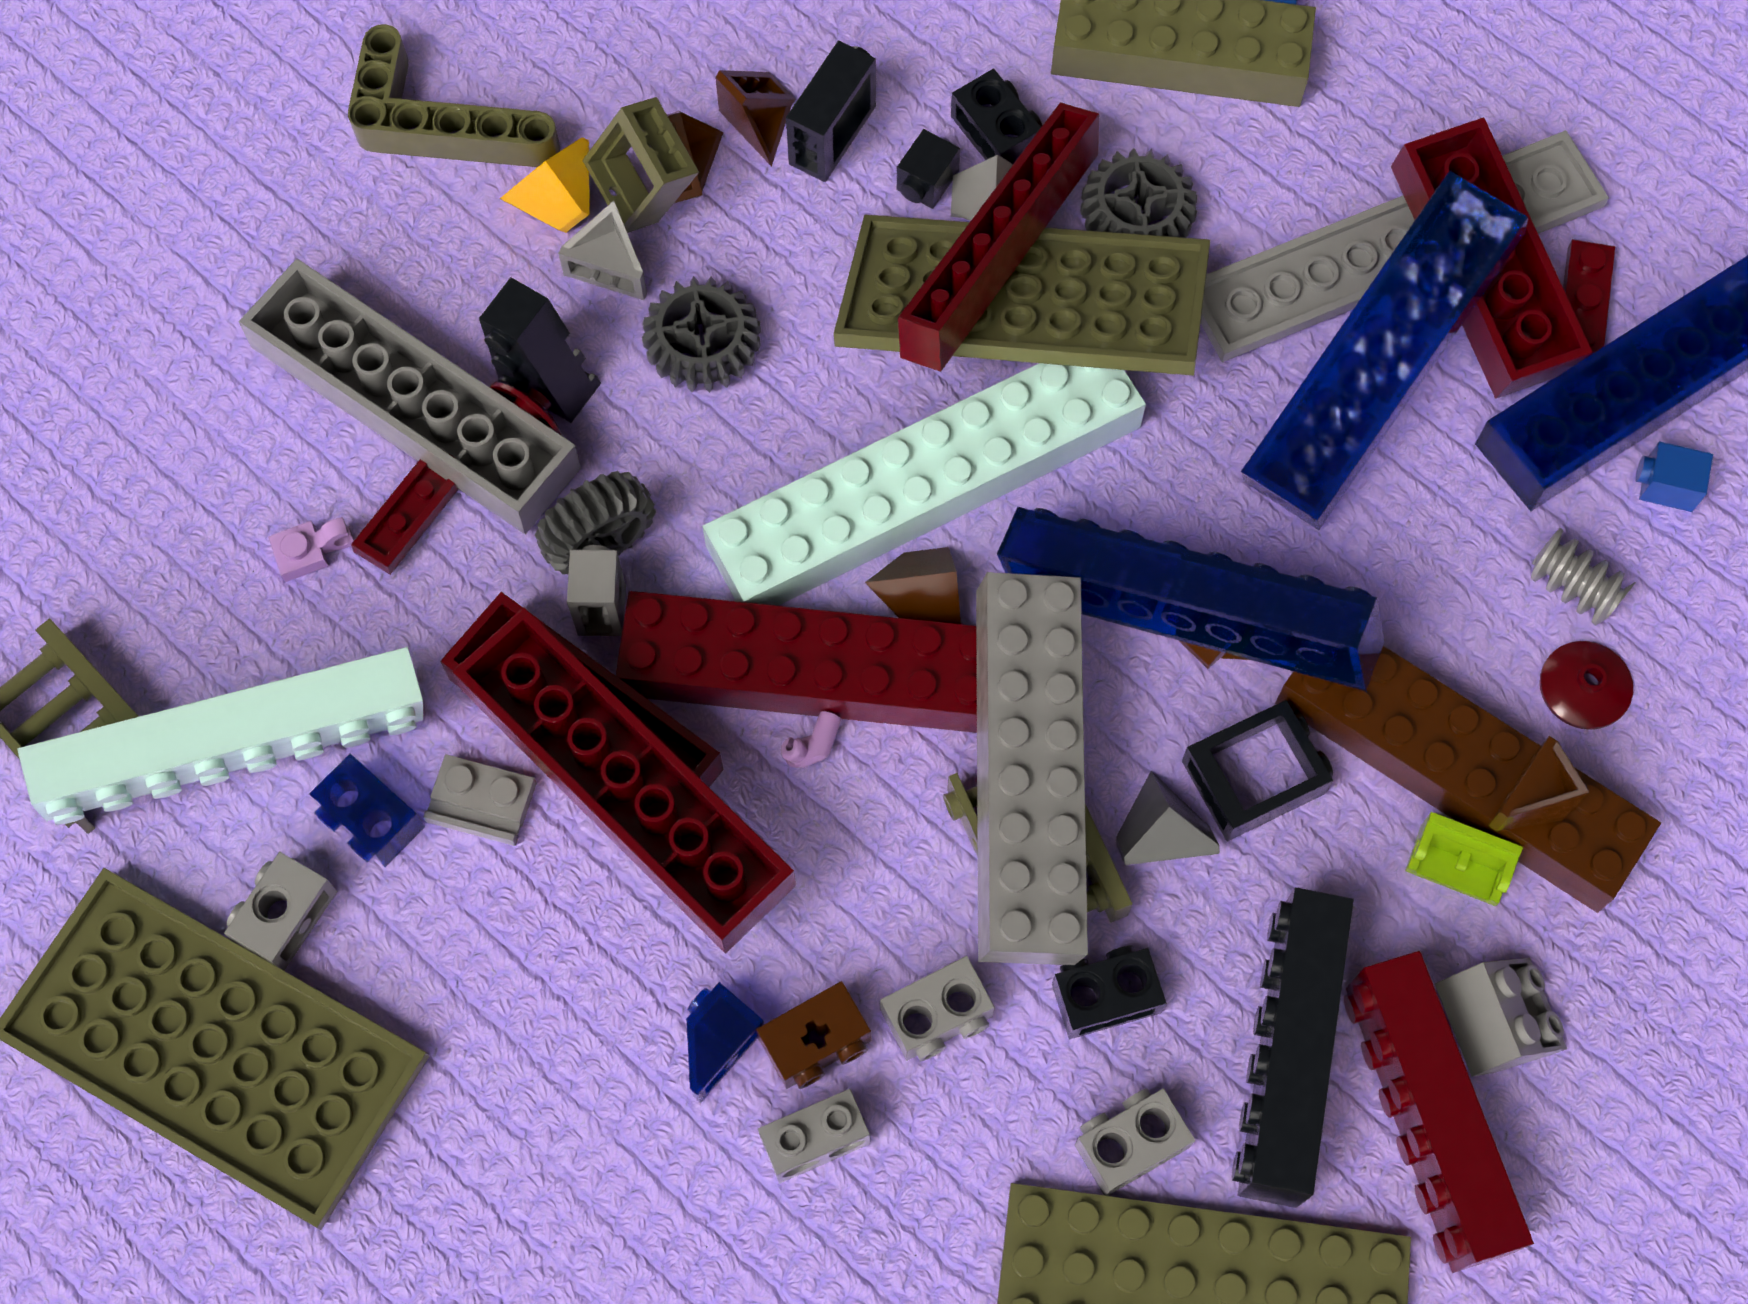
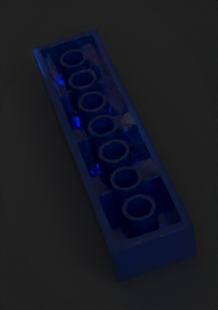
[1241,171,1528,530]
[1475,255,1748,512]
[997,507,1385,691]

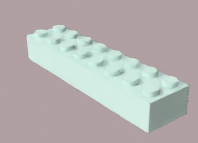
[17,647,423,825]

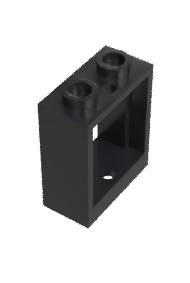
[786,40,876,182]
[1182,700,1333,842]

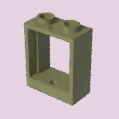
[583,97,699,233]

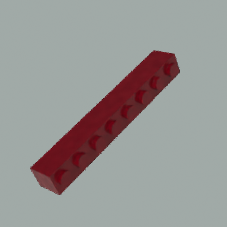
[898,102,1099,372]

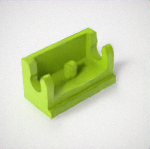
[1405,812,1523,906]

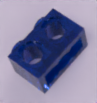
[309,753,425,867]

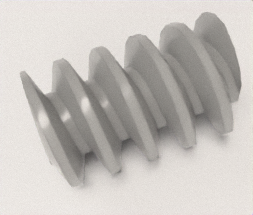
[1531,528,1636,626]

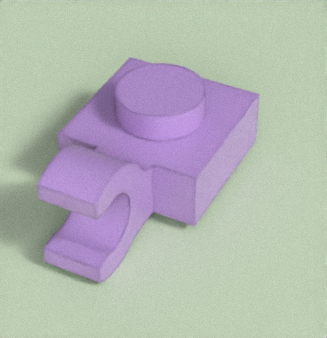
[268,517,354,582]

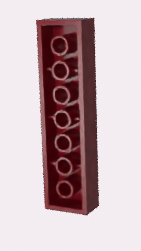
[615,591,977,733]
[452,607,796,954]

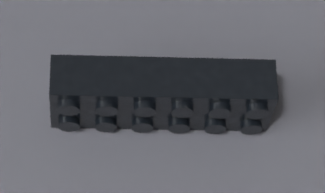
[1232,887,1354,1208]

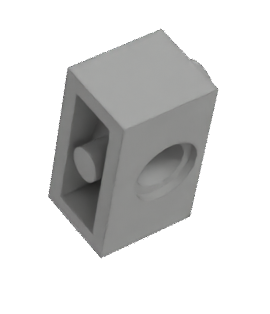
[224,851,338,971]

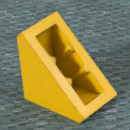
[499,137,590,233]

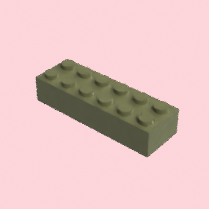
[1051,0,1316,107]

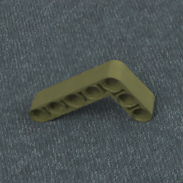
[348,24,560,167]

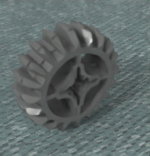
[1080,148,1197,238]
[642,276,761,393]
[534,471,656,575]

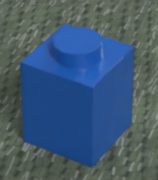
[1635,441,1713,512]

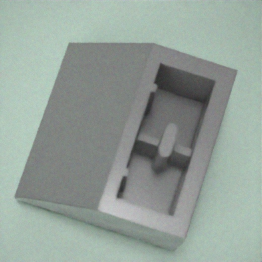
[1435,958,1567,1077]

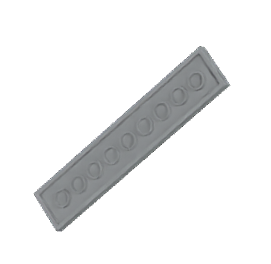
[1201,130,1609,362]

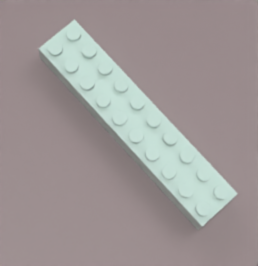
[702,363,1146,606]

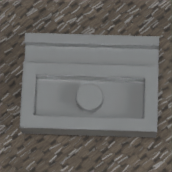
[423,754,537,846]

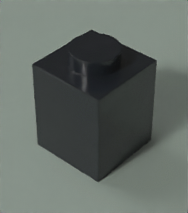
[896,129,960,209]

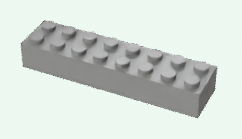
[238,259,581,535]
[976,572,1088,965]

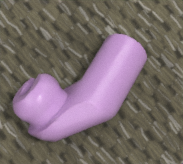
[781,711,841,768]

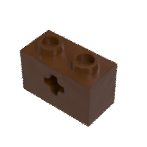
[756,981,871,1089]

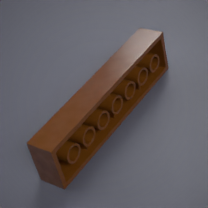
[1275,614,1661,913]

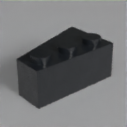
[479,277,601,423]

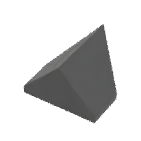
[1116,771,1220,865]

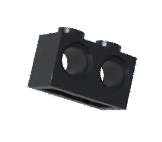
[951,68,1043,164]
[1052,945,1167,1040]

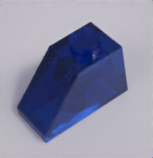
[686,982,764,1103]

